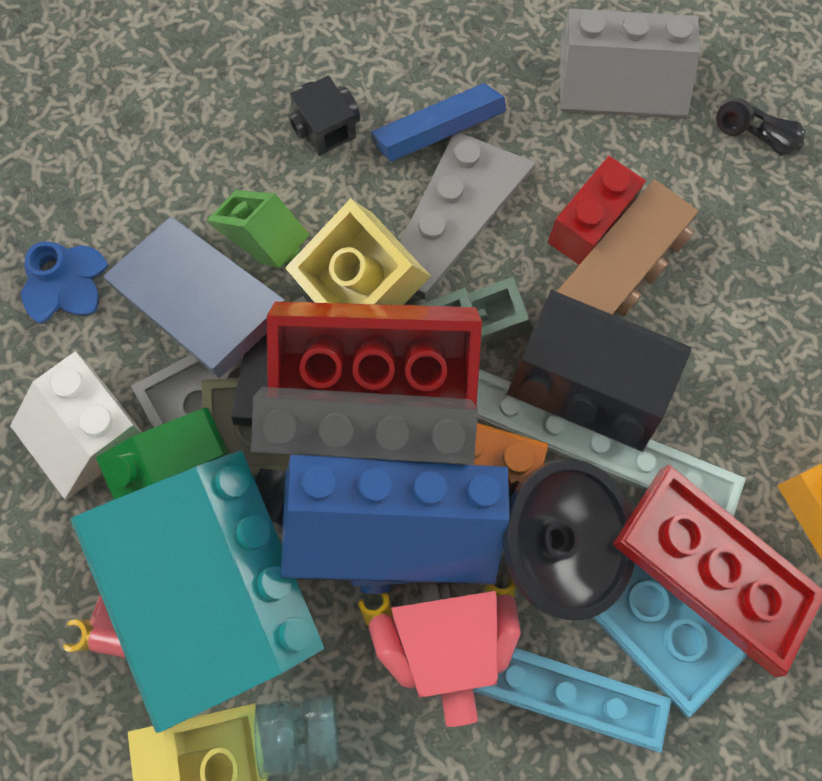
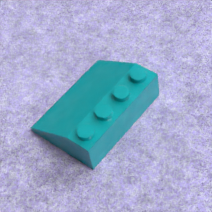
[70,450,325,733]

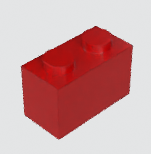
[547,155,646,265]

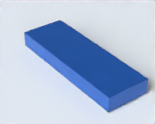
[370,83,507,161]

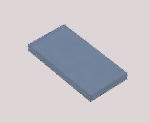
[103,217,286,378]

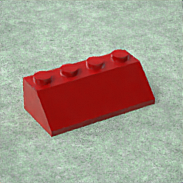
[267,301,482,407]

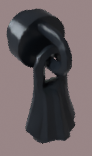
[716,98,806,156]

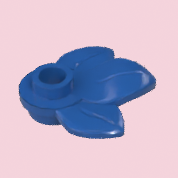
[21,241,109,324]

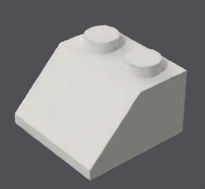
[10,351,142,500]

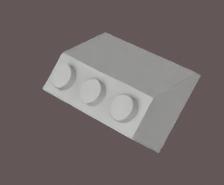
[560,9,700,118]

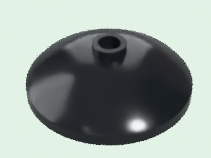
[503,459,635,621]

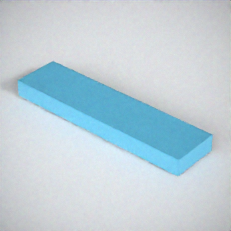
[473,648,672,753]

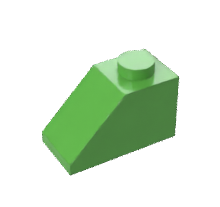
[206,190,309,268]

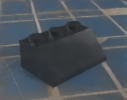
[506,290,692,452]

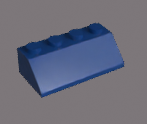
[280,455,509,585]

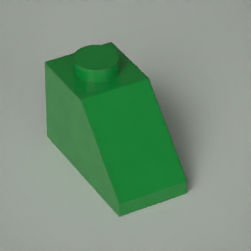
[95,407,229,500]

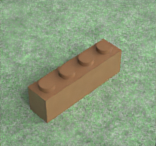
[537,179,699,321]

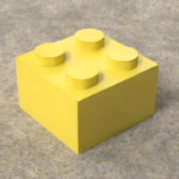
[286,198,431,305]

